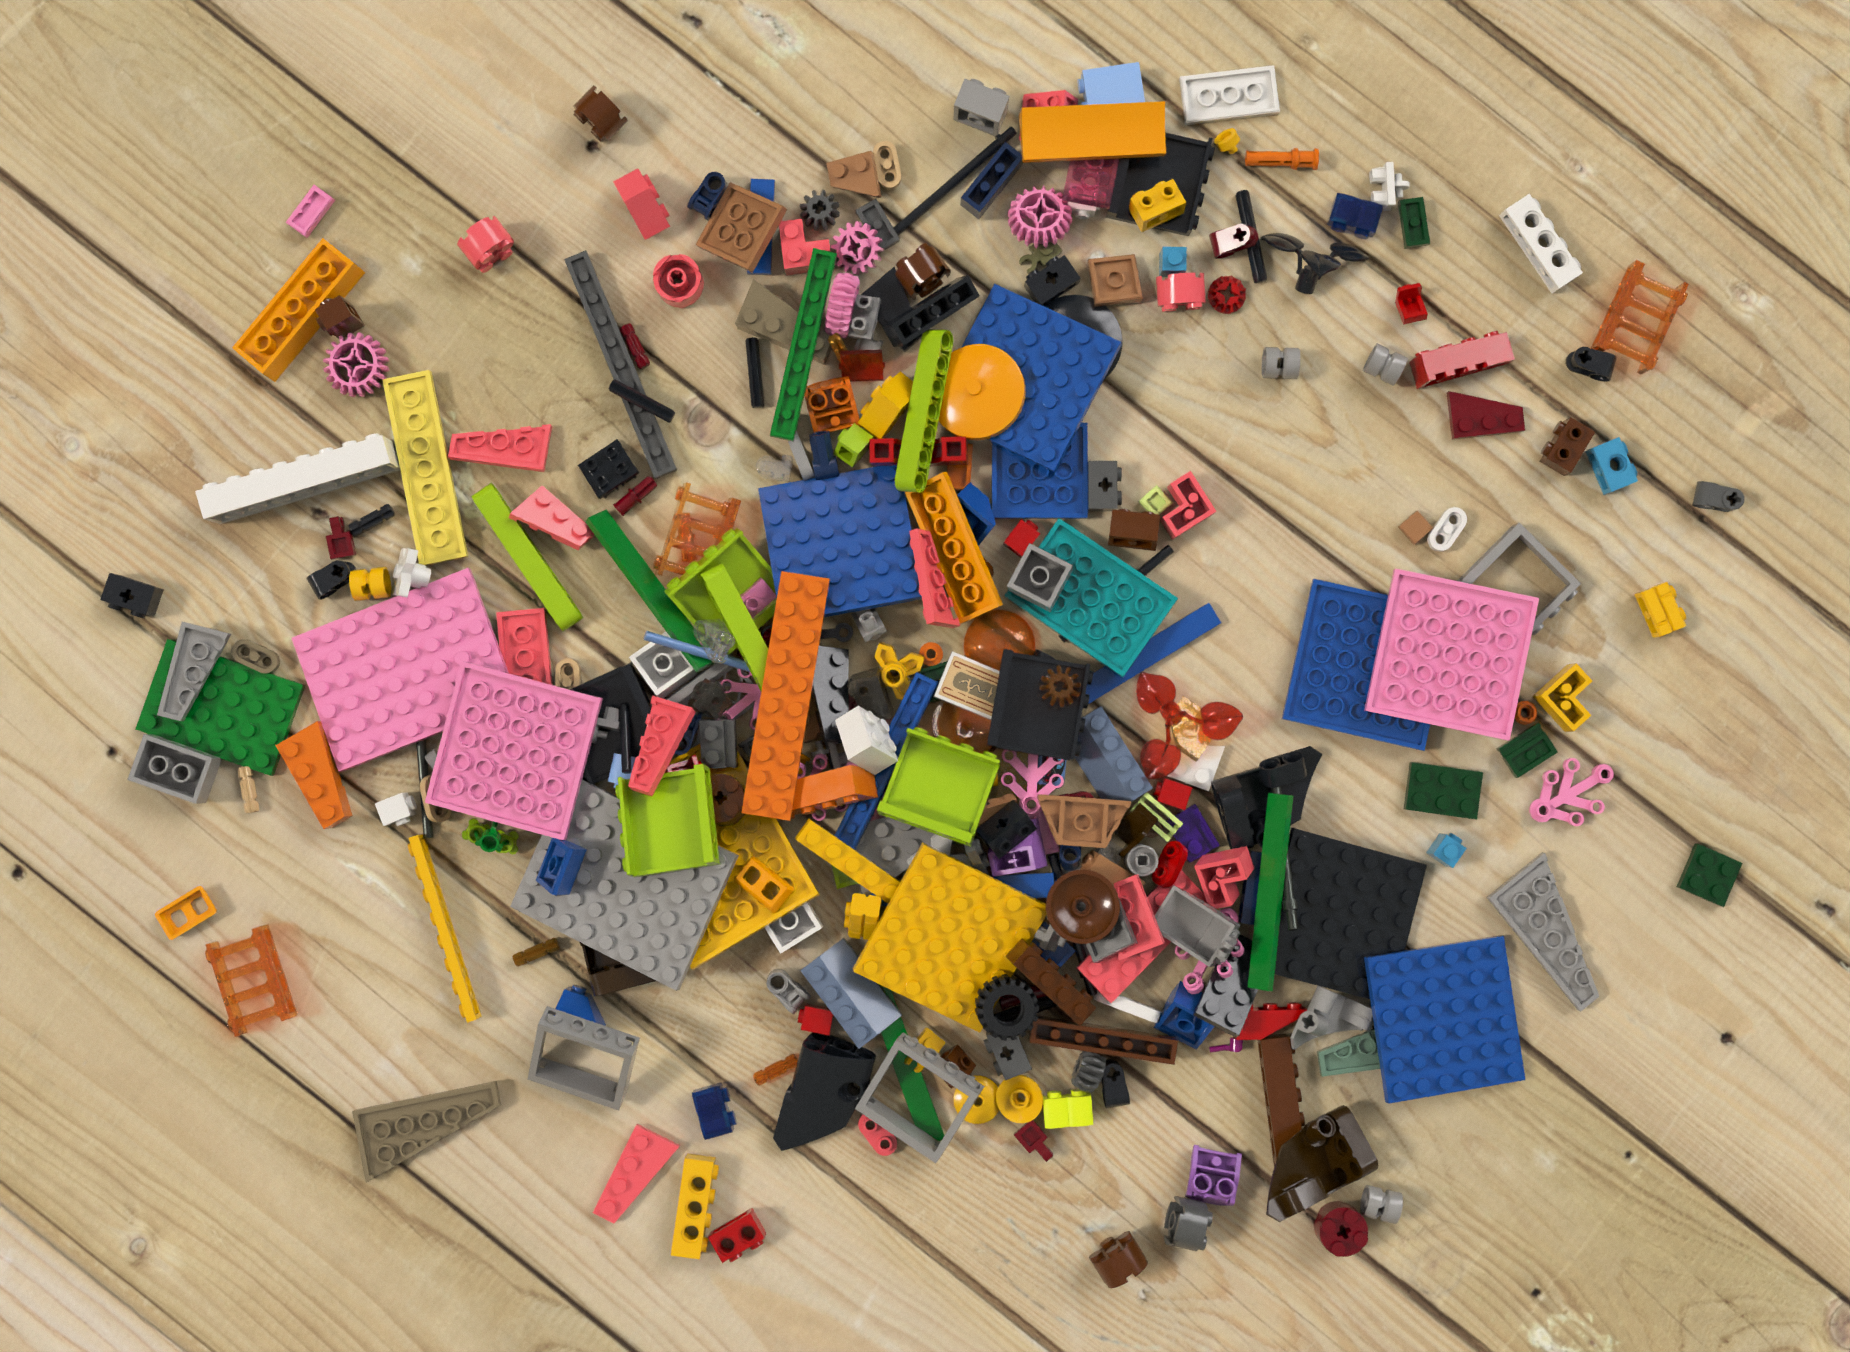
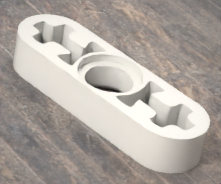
[1092,991,1161,1023]

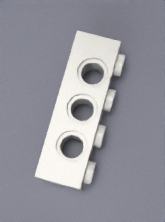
[1499,194,1583,293]

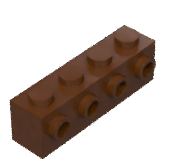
[1006,939,1096,1026]

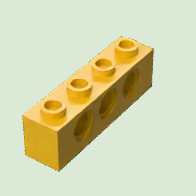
[671,1153,719,1260]

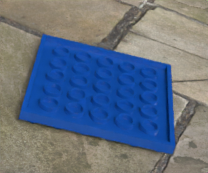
[962,284,1122,473]
[758,466,922,617]
[1281,579,1430,751]
[1364,935,1525,1104]

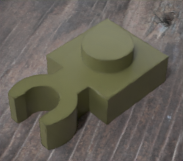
[1019,242,1063,274]

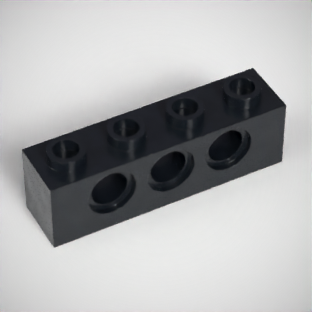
[882,275,980,347]

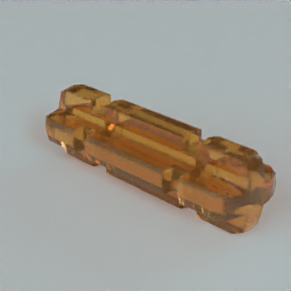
[753,1054,798,1086]

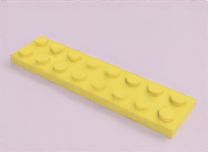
[382,370,468,566]

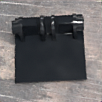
[578,439,640,499]

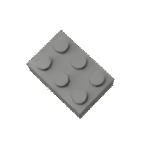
[127,734,222,804]

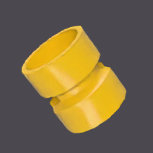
[349,567,392,601]

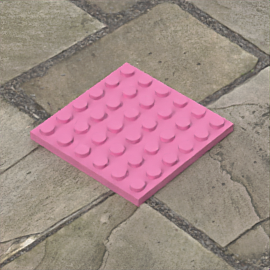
[1364,569,1539,741]
[425,661,603,840]

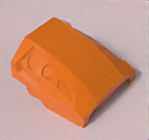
[805,377,861,433]

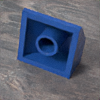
[957,482,996,546]
[1154,981,1215,1050]
[552,985,606,1026]

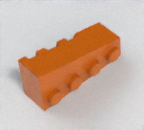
[275,721,353,829]
[781,765,878,820]

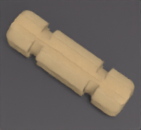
[238,766,259,813]

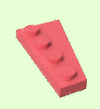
[448,424,552,472]
[909,528,960,628]
[628,695,696,796]
[593,1124,680,1223]

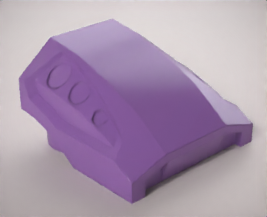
[1185,1145,1242,1206]

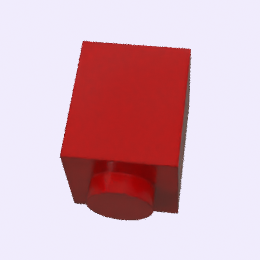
[1003,519,1040,558]
[1153,778,1193,810]
[797,1003,833,1035]

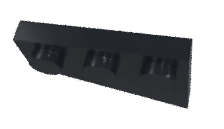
[861,267,922,353]

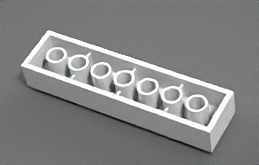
[195,433,400,524]

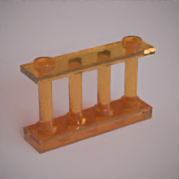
[1591,260,1689,374]
[653,482,741,576]
[205,924,298,1037]

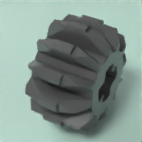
[800,190,840,231]
[1071,1051,1106,1093]

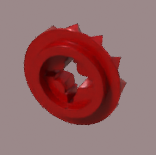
[1208,275,1246,314]

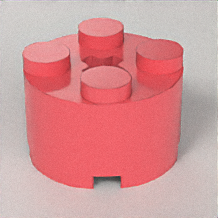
[457,216,514,273]
[653,254,704,308]
[1156,273,1206,312]

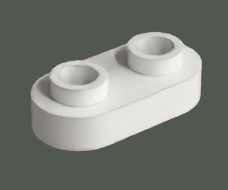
[1427,507,1467,552]

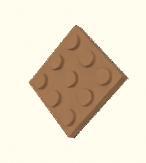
[695,182,787,273]

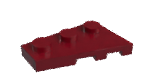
[1447,391,1525,440]

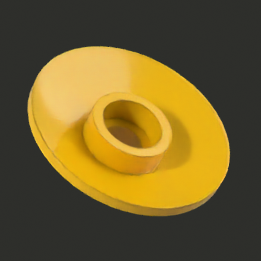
[954,1075,999,1124]
[996,1075,1043,1123]

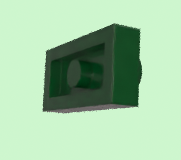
[1398,197,1430,249]

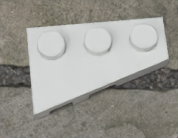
[1140,744,1225,791]

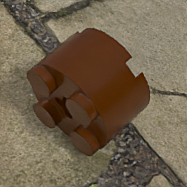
[573,85,628,142]
[895,243,951,300]
[711,774,746,826]
[1089,1231,1148,1288]

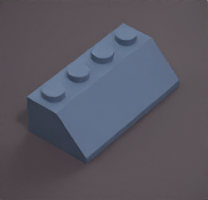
[1075,706,1153,802]
[800,938,902,1049]

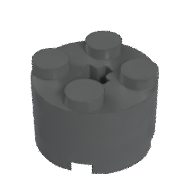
[1164,1196,1213,1251]

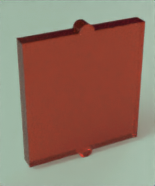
[839,350,885,382]

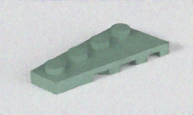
[1317,1028,1380,1077]

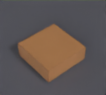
[1398,511,1433,545]

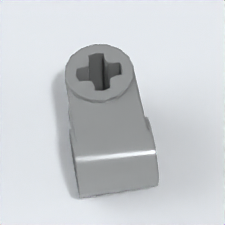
[766,969,811,1014]

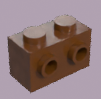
[315,295,365,339]
[1539,417,1595,476]
[1108,508,1160,551]

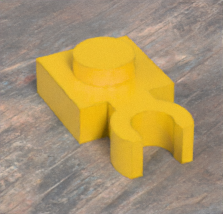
[904,1027,946,1073]

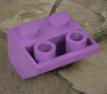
[988,818,1048,877]

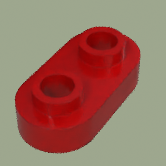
[1152,841,1188,888]

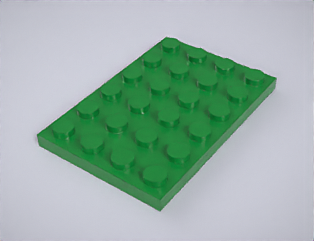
[135,639,305,776]

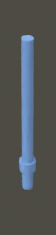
[644,631,750,672]

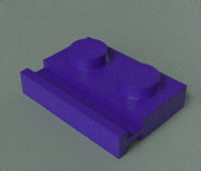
[1165,804,1220,863]

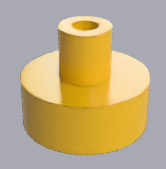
[1214,128,1240,154]

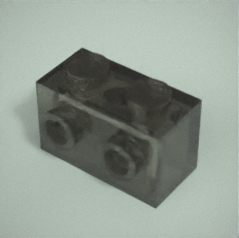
[847,667,894,720]

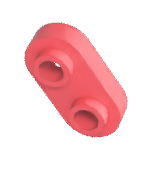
[858,1114,897,1156]

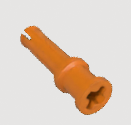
[1245,148,1319,170]

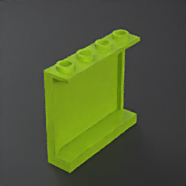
[664,528,777,655]
[877,727,1000,847]
[615,764,720,878]

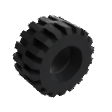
[975,974,1039,1041]

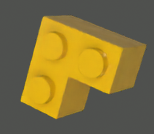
[858,371,913,439]
[1532,663,1592,732]

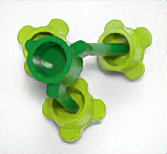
[462,818,519,855]

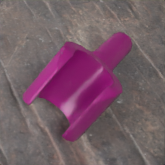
[1209,1037,1243,1053]

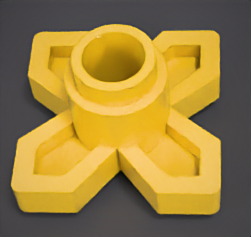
[865,642,924,700]

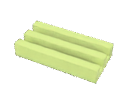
[1131,792,1183,842]

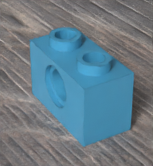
[1585,437,1638,495]

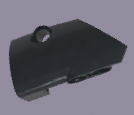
[1211,746,1322,849]
[773,1032,876,1151]

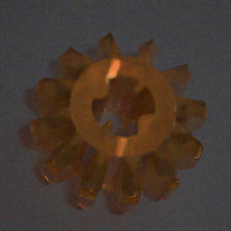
[1039,666,1081,708]

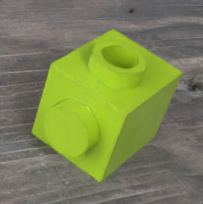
[833,423,874,467]

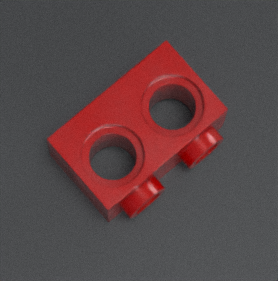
[708,1208,766,1263]

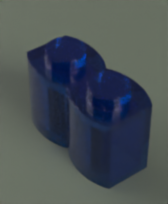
[1327,193,1383,239]
[692,1082,737,1140]

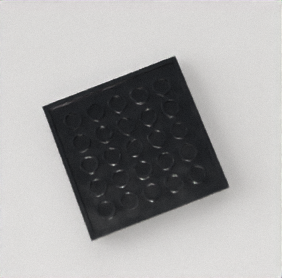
[1275,828,1427,999]

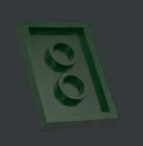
[1403,762,1483,820]

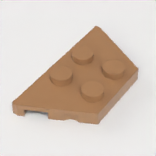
[1037,794,1131,848]

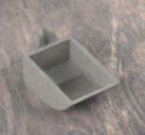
[1155,885,1240,967]

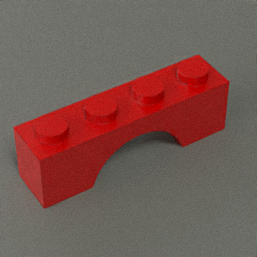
[870,436,968,467]

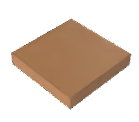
[1087,254,1143,307]

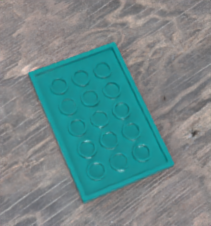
[1004,518,1178,678]

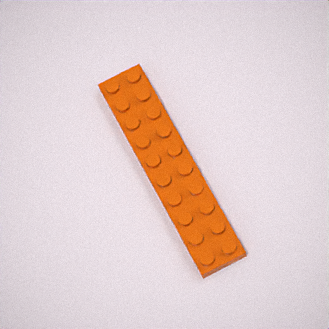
[741,571,830,821]

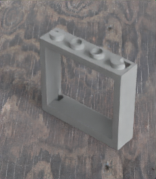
[1457,523,1581,635]
[528,1006,640,1110]
[855,1032,985,1163]

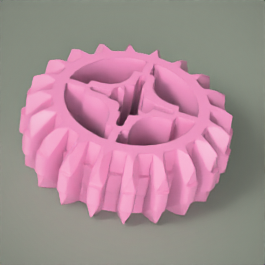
[1008,185,1072,249]
[825,273,860,338]
[323,332,389,397]

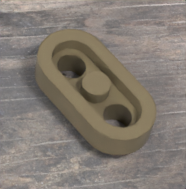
[232,639,280,674]

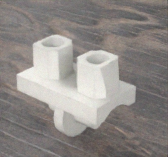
[1369,162,1410,211]

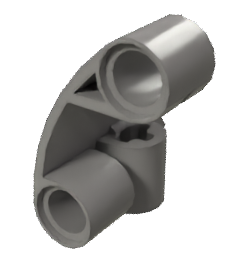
[1290,985,1374,1050]

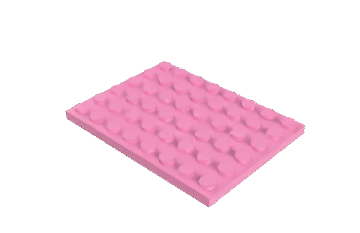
[292,568,509,772]

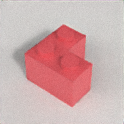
[613,168,670,240]
[779,219,831,276]
[1160,471,1216,540]
[1194,846,1254,909]

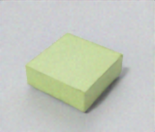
[1138,485,1173,515]

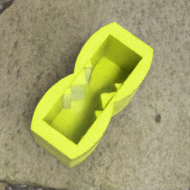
[1043,1089,1094,1129]

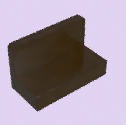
[1114,803,1158,857]

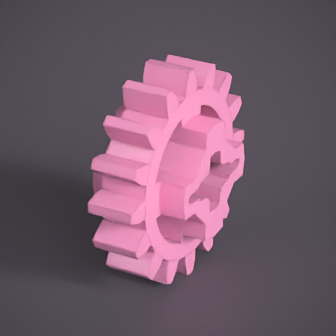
[831,221,884,275]

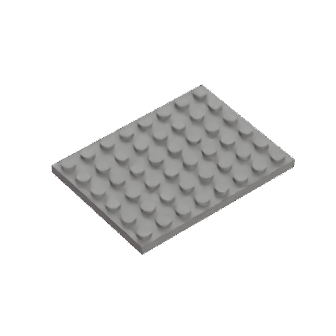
[510,780,739,991]

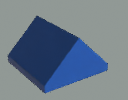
[536,837,587,896]

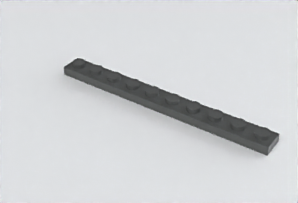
[564,250,677,479]

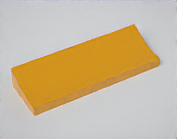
[1019,101,1166,163]
[232,238,365,382]
[905,472,1003,624]

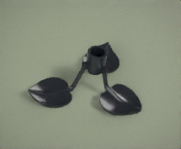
[1260,233,1369,294]

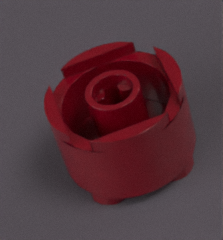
[1314,1201,1368,1257]

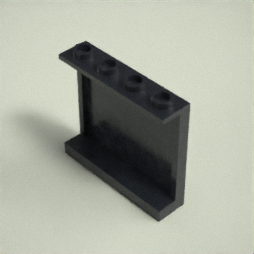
[1106,132,1215,236]
[987,649,1094,761]
[570,662,652,785]

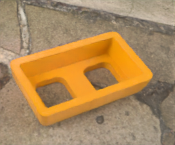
[734,856,794,913]
[155,886,217,940]

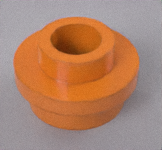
[919,642,943,666]
[1514,701,1537,725]

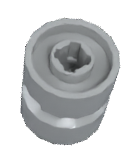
[1363,343,1408,386]
[1262,347,1300,379]
[1124,843,1158,876]
[1360,1185,1403,1224]

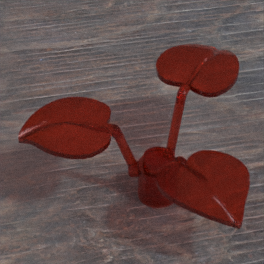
[1136,672,1243,779]

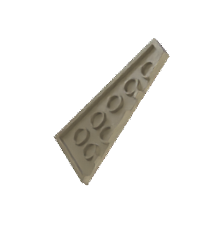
[352,1081,501,1183]

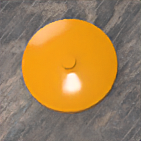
[939,344,1026,440]

